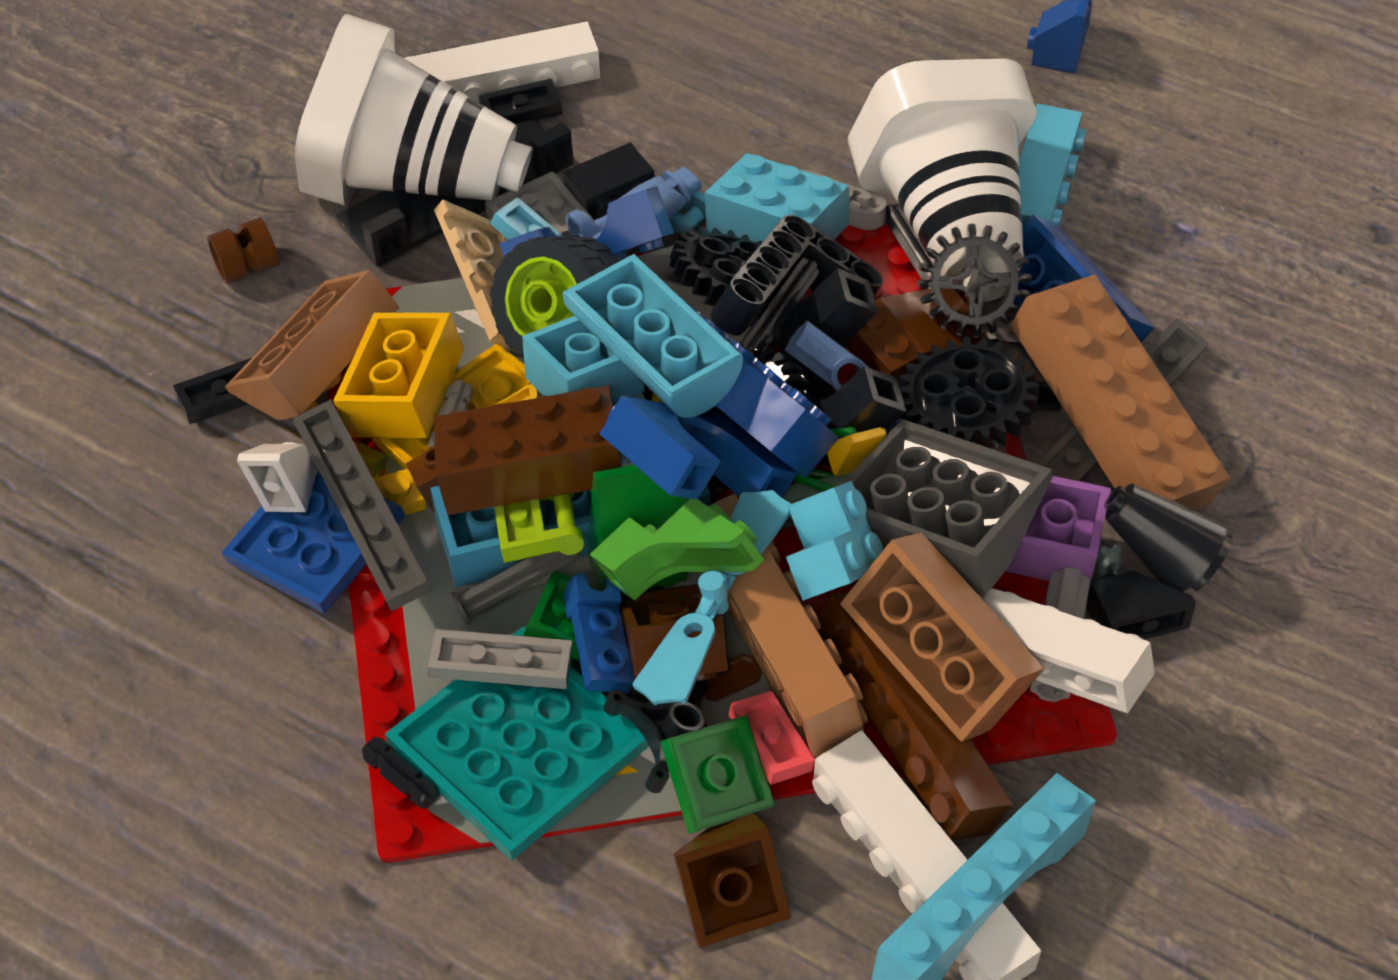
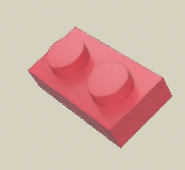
[728,691,815,785]

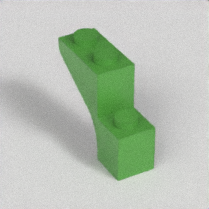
[590,499,764,601]

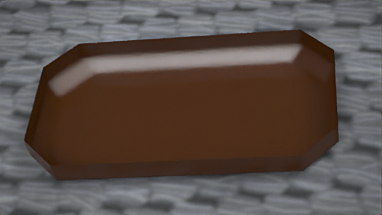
[705,654,762,702]

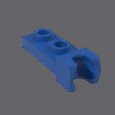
[563,572,634,693]

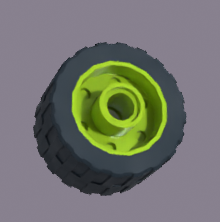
[490,235,620,358]

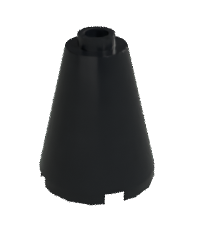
[1104,484,1234,591]

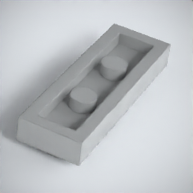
[427,629,573,689]

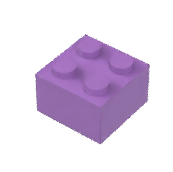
[1006,476,1111,588]

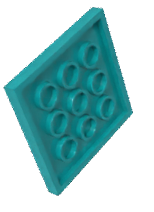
[385,626,649,861]

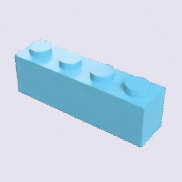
[1019,103,1087,227]

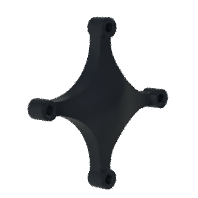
[603,680,709,793]

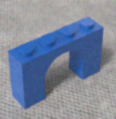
[600,395,798,499]

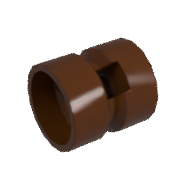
[207,217,279,284]

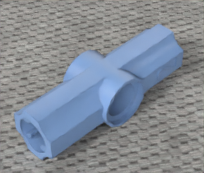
[785,321,870,391]

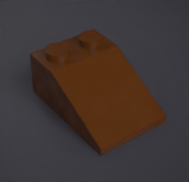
[847,288,997,388]
[618,584,728,681]

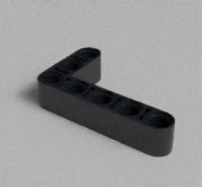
[710,215,883,336]

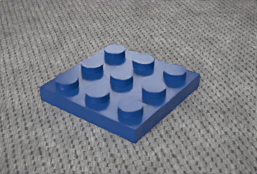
[221,464,406,614]

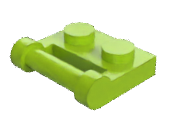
[494,493,584,563]

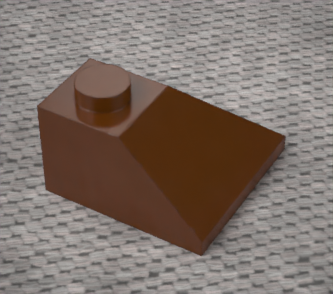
[673,814,791,948]

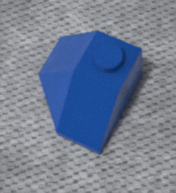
[1027,0,1093,73]

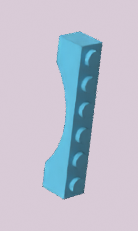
[871,773,1096,980]

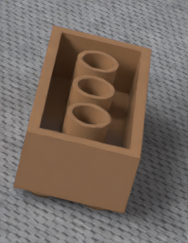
[840,532,1045,742]

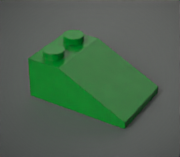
[588,465,688,595]

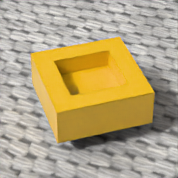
[373,468,426,515]

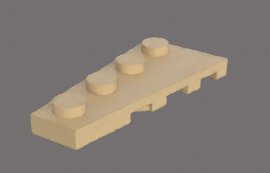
[434,200,516,352]

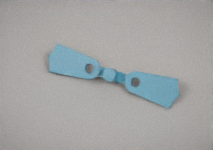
[632,490,791,705]

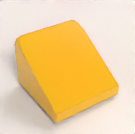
[827,427,886,476]

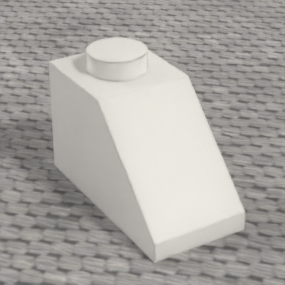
[237,442,318,512]

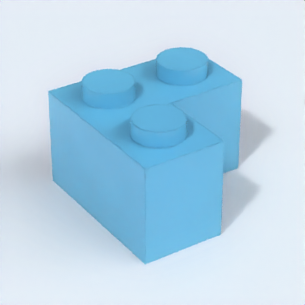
[786,480,883,600]

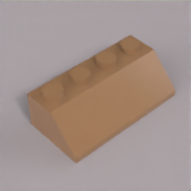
[225,270,400,420]

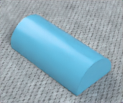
[563,254,743,418]

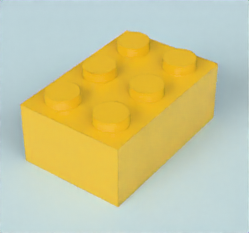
[333,313,464,438]

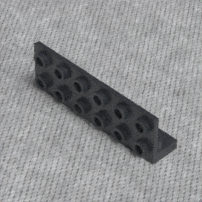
[336,117,574,267]

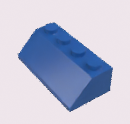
[1002,214,1155,343]

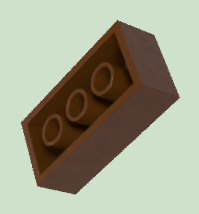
[434,385,623,515]

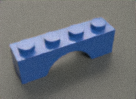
[499,186,674,261]

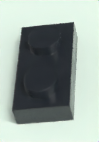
[479,79,562,124]
[173,358,252,425]

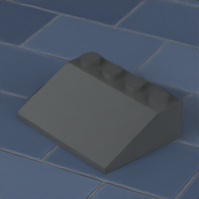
[842,419,1053,596]

